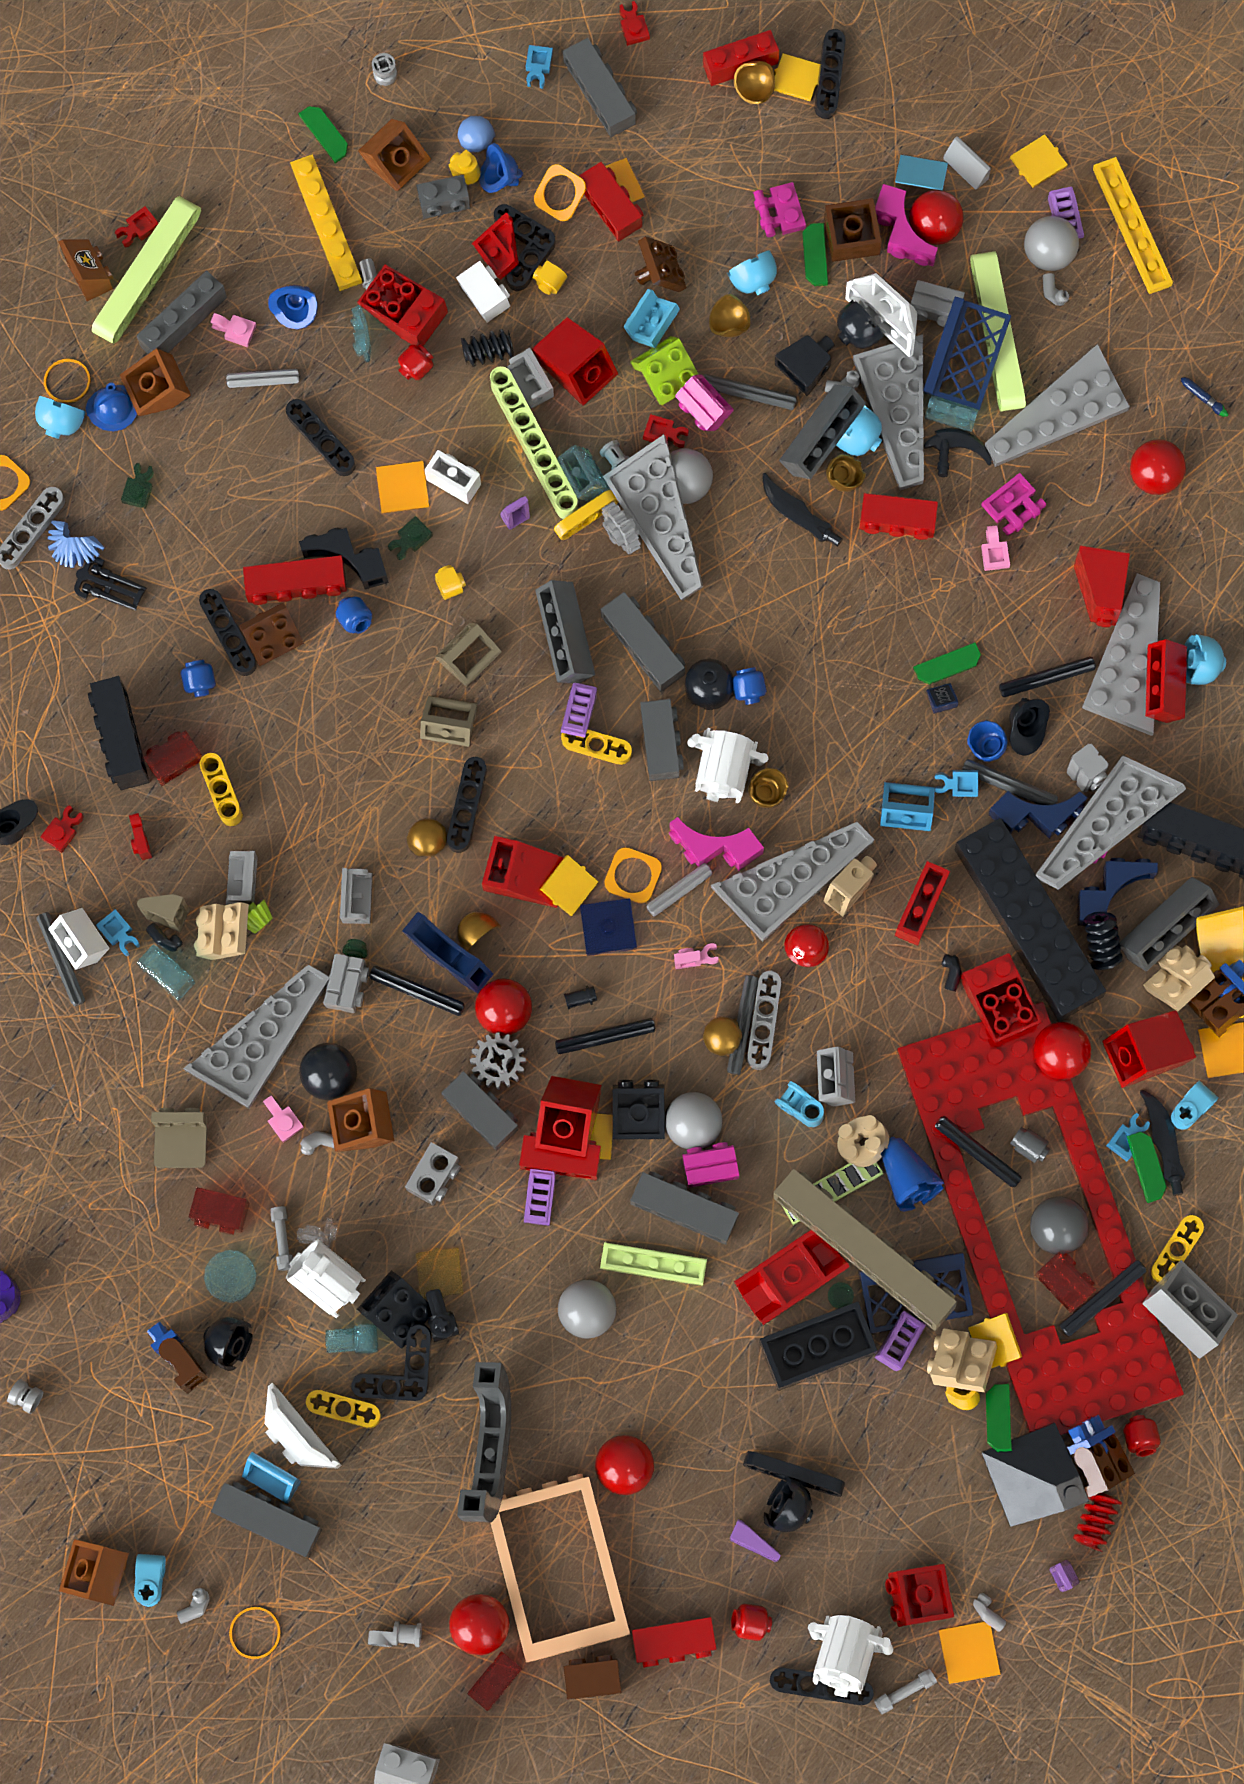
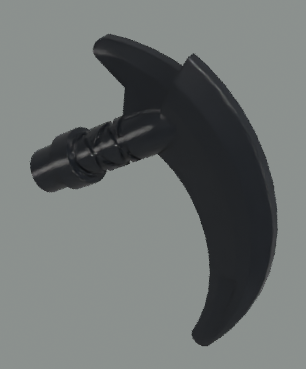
[923,428,992,477]

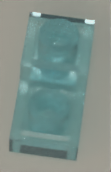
[350,305,371,363]

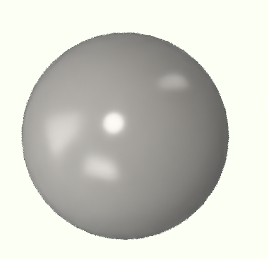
[1024,216,1079,271]
[670,448,713,504]
[665,1092,723,1149]
[558,1280,616,1339]

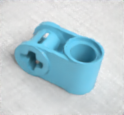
[1171,1080,1218,1130]
[775,1081,824,1127]
[134,1554,166,1607]

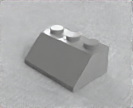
[1142,1260,1238,1359]

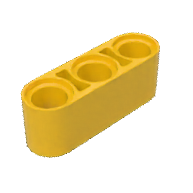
[200,753,243,826]

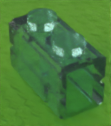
[557,445,610,502]
[137,944,195,1001]

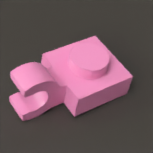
[211,313,256,347]
[981,526,1010,571]
[674,943,719,969]
[263,1096,304,1143]

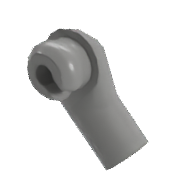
[300,1131,334,1155]
[973,1593,1006,1632]

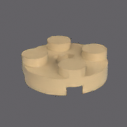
[837,1115,889,1167]

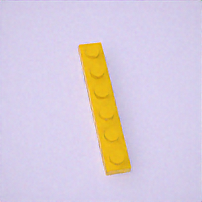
[290,154,362,291]
[1093,157,1173,294]

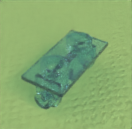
[925,395,979,432]

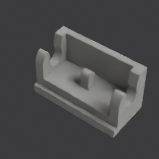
[507,348,554,409]
[226,851,258,905]
[340,868,372,924]

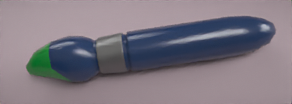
[1181,377,1229,417]

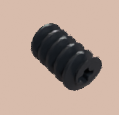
[461,329,514,367]
[1084,912,1123,970]

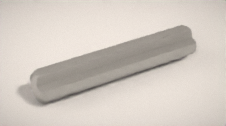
[226,369,299,388]
[647,863,712,916]

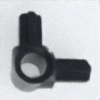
[426,1289,460,1342]

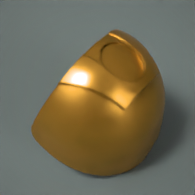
[734,61,775,104]
[709,294,751,338]
[457,912,501,953]

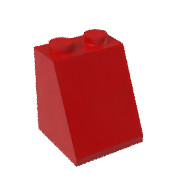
[532,317,618,406]
[1074,546,1130,627]
[1102,1010,1196,1088]
[535,1076,602,1157]

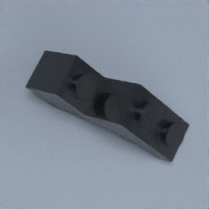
[299,528,389,590]

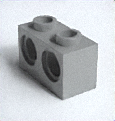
[405,1142,461,1206]

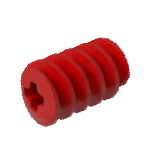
[1073,1493,1122,1552]

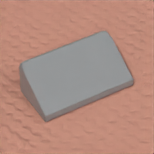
[943,137,991,189]

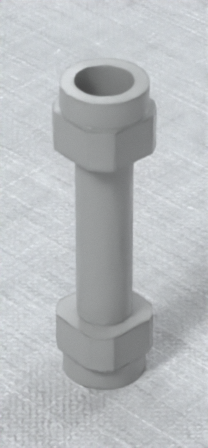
[270,1206,293,1271]
[874,1668,937,1715]

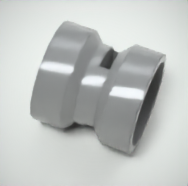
[372,53,397,86]
[7,1379,43,1414]

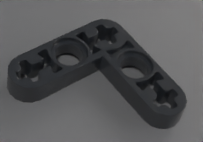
[494,204,556,291]
[351,1323,432,1401]

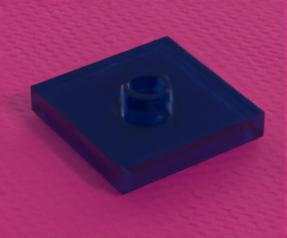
[580,898,637,956]

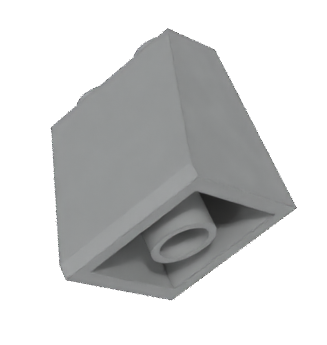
[374,1743,440,1784]

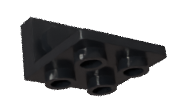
[356,1270,432,1349]

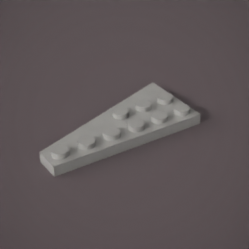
[853,334,924,491]
[985,344,1129,467]
[603,435,703,601]
[1082,573,1160,736]
[1036,756,1186,890]
[711,822,875,942]
[183,965,329,1109]

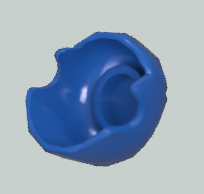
[967,720,1008,762]

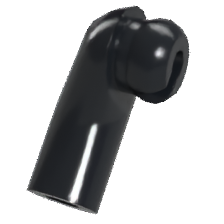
[146,923,183,952]
[941,954,962,992]

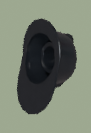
[1009,698,1050,756]
[0,799,38,845]

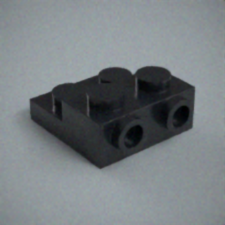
[612,1079,665,1139]

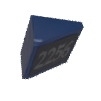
[926,683,959,714]

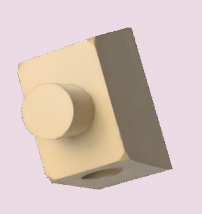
[823,856,877,917]

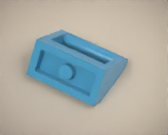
[880,782,935,831]
[242,1452,301,1504]

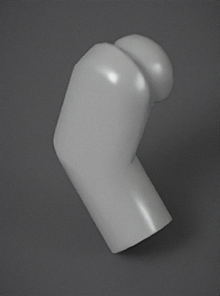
[1043,273,1069,306]
[825,370,860,392]
[177,1588,209,1624]

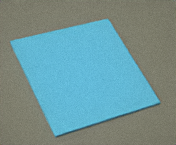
[895,155,948,191]

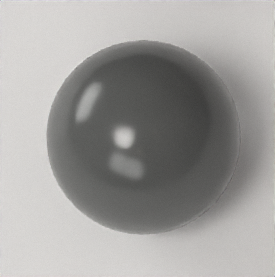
[1030,1196,1089,1255]

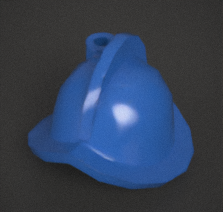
[479,143,523,193]
[268,285,318,329]
[86,383,137,432]

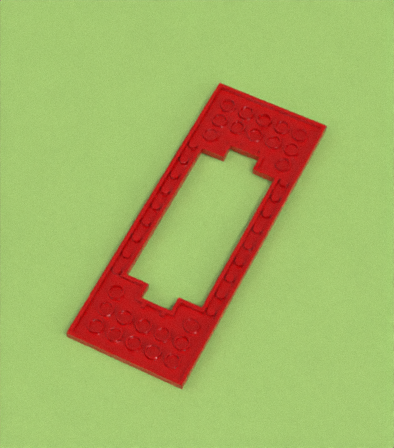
[897,1002,1184,1435]

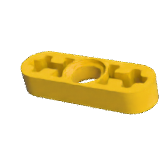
[554,489,619,540]
[561,730,632,765]
[1151,1215,1204,1283]
[306,1390,381,1428]

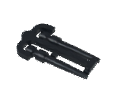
[74,557,147,611]

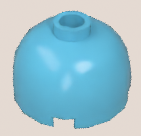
[727,250,777,296]
[35,396,86,439]
[836,406,882,456]
[1185,634,1226,685]

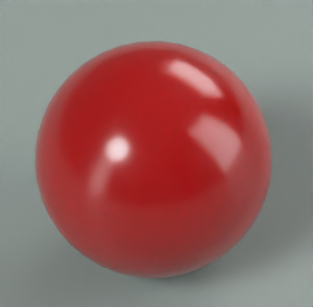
[909,190,964,245]
[1130,439,1186,495]
[475,978,532,1036]
[1033,1022,1092,1080]
[595,1435,654,1495]
[449,1594,509,1655]

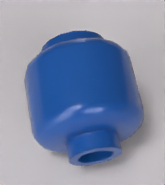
[335,596,372,634]
[180,660,216,698]
[732,667,767,705]

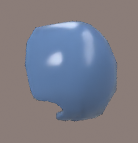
[457,116,495,152]

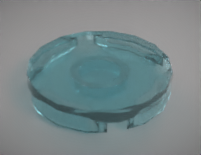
[204,1250,257,1303]

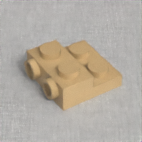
[194,902,249,960]
[1144,945,1215,1011]
[927,1329,997,1392]

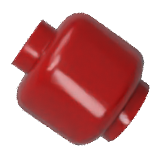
[398,344,434,380]
[1123,1415,1161,1457]
[731,1603,772,1641]

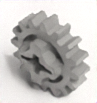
[602,502,641,554]
[470,1032,526,1089]

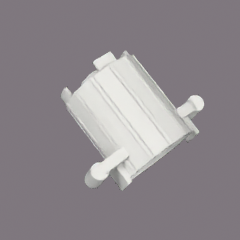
[688,728,768,803]
[286,1239,366,1318]
[808,1615,893,1697]

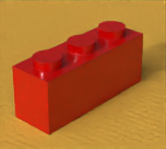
[703,30,779,86]
[579,161,644,242]
[859,493,938,540]
[1145,639,1187,723]
[895,861,950,946]
[519,1132,601,1180]
[632,1617,716,1668]

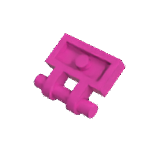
[753,182,806,237]
[981,473,1047,536]

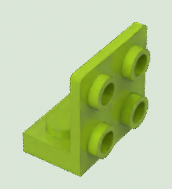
[630,336,699,405]

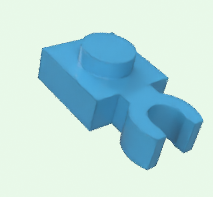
[525,45,553,89]
[935,770,979,797]
[96,909,140,956]
[1106,1113,1150,1162]

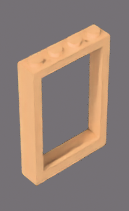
[490,1474,630,1663]

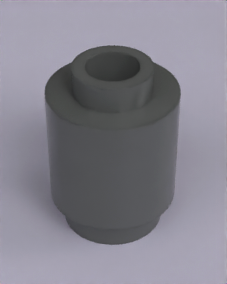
[1010,1127,1050,1163]

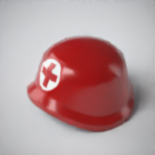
[784,924,829,967]

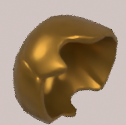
[826,454,866,492]
[748,768,788,808]
[407,818,447,857]
[703,1016,742,1056]

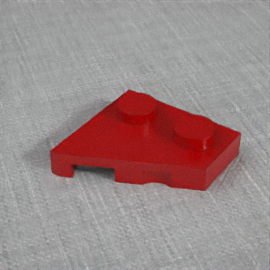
[472,212,519,280]

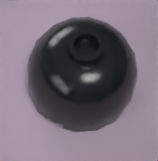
[837,299,884,349]
[684,658,733,710]
[203,1317,253,1371]
[763,1477,813,1532]

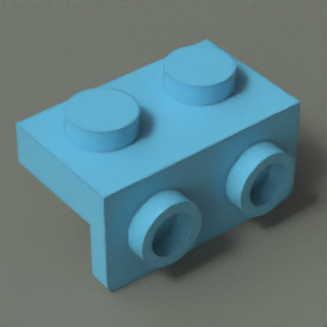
[624,289,680,348]

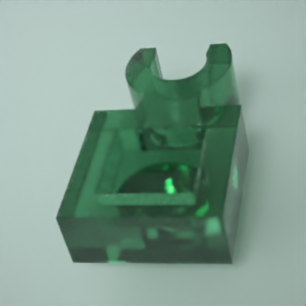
[121,463,154,509]
[388,516,433,560]

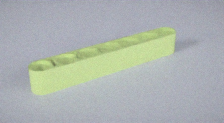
[92,196,201,344]
[970,251,1026,412]
[490,366,578,519]

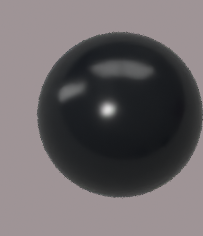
[299,1043,357,1100]

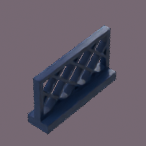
[923,296,1011,410]
[858,1252,974,1333]

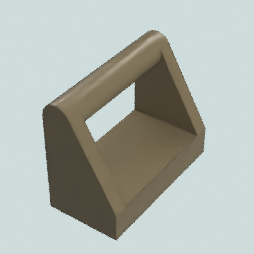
[435,623,502,687]
[420,696,478,747]
[137,894,190,932]

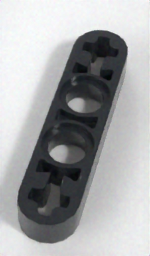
[814,29,846,119]
[286,399,355,476]
[199,589,257,676]
[447,757,487,853]
[743,1451,845,1497]
[769,1668,874,1705]

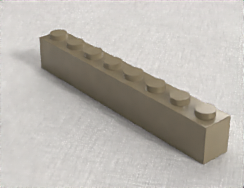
[774,1169,957,1331]

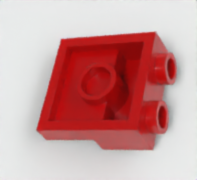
[885,1564,954,1627]

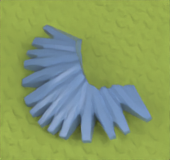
[47,520,105,568]

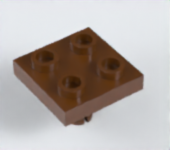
[635,236,687,292]
[239,603,304,666]

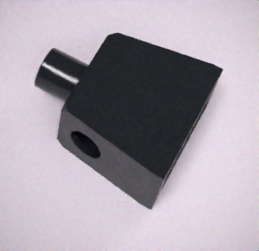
[775,335,835,396]

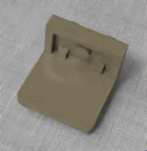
[151,1108,208,1168]

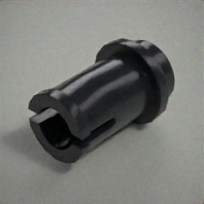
[564,985,598,1009]

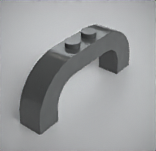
[457,1362,511,1522]

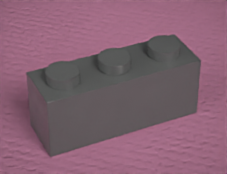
[640,699,684,781]
[441,1071,519,1151]

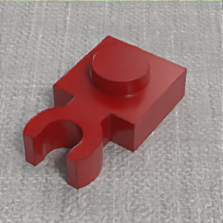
[620,1,650,46]
[115,206,159,248]
[643,414,689,448]
[40,805,84,853]
[129,813,152,860]

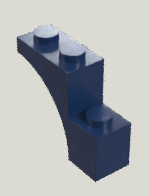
[988,791,1087,839]
[1077,858,1158,926]
[402,912,494,994]

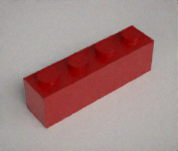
[243,555,347,605]

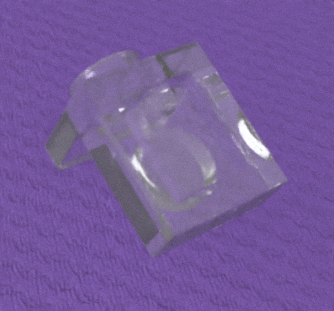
[297,1217,338,1247]

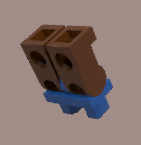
[1187,960,1244,1037]
[147,1322,208,1394]
[1067,1415,1135,1498]

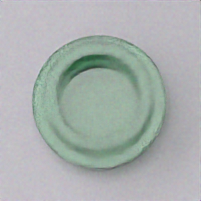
[342,939,368,959]
[828,1282,854,1309]

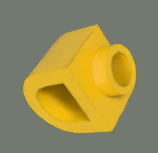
[448,150,481,185]
[532,261,567,295]
[435,565,466,600]
[945,1387,980,1410]

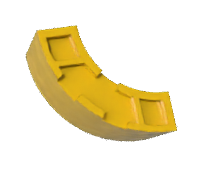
[1196,906,1244,1019]

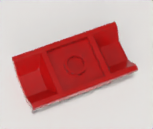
[734,1230,850,1326]

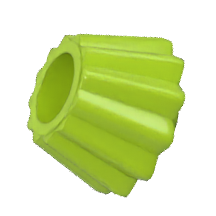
[247,900,273,934]

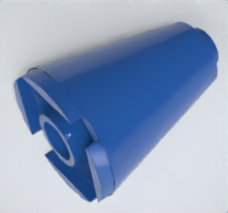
[881,1137,944,1212]

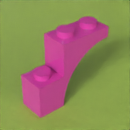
[875,184,938,266]
[668,817,764,871]

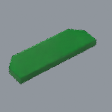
[298,106,348,163]
[802,223,828,286]
[913,642,981,685]
[1126,1132,1166,1203]
[986,1384,1012,1452]

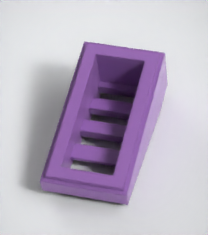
[1048,187,1084,238]
[500,496,530,529]
[561,683,597,738]
[524,1169,556,1226]
[875,1311,926,1371]
[730,1519,781,1562]
[1049,1560,1079,1592]

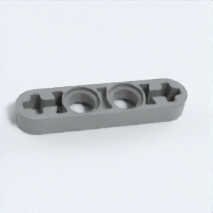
[0,487,65,569]
[747,971,781,1070]

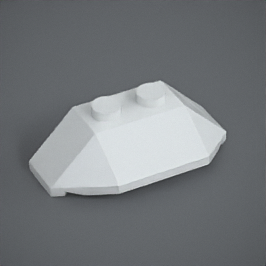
[845,273,917,357]
[264,1383,342,1469]

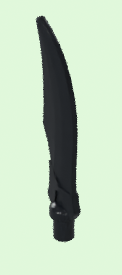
[763,473,843,547]
[1140,1090,1185,1196]

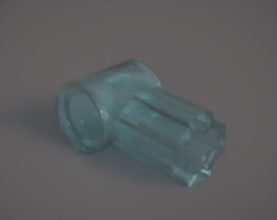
[325,1324,378,1354]

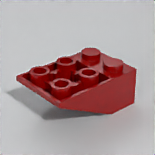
[357,264,448,346]
[482,836,564,908]
[960,953,1042,1043]

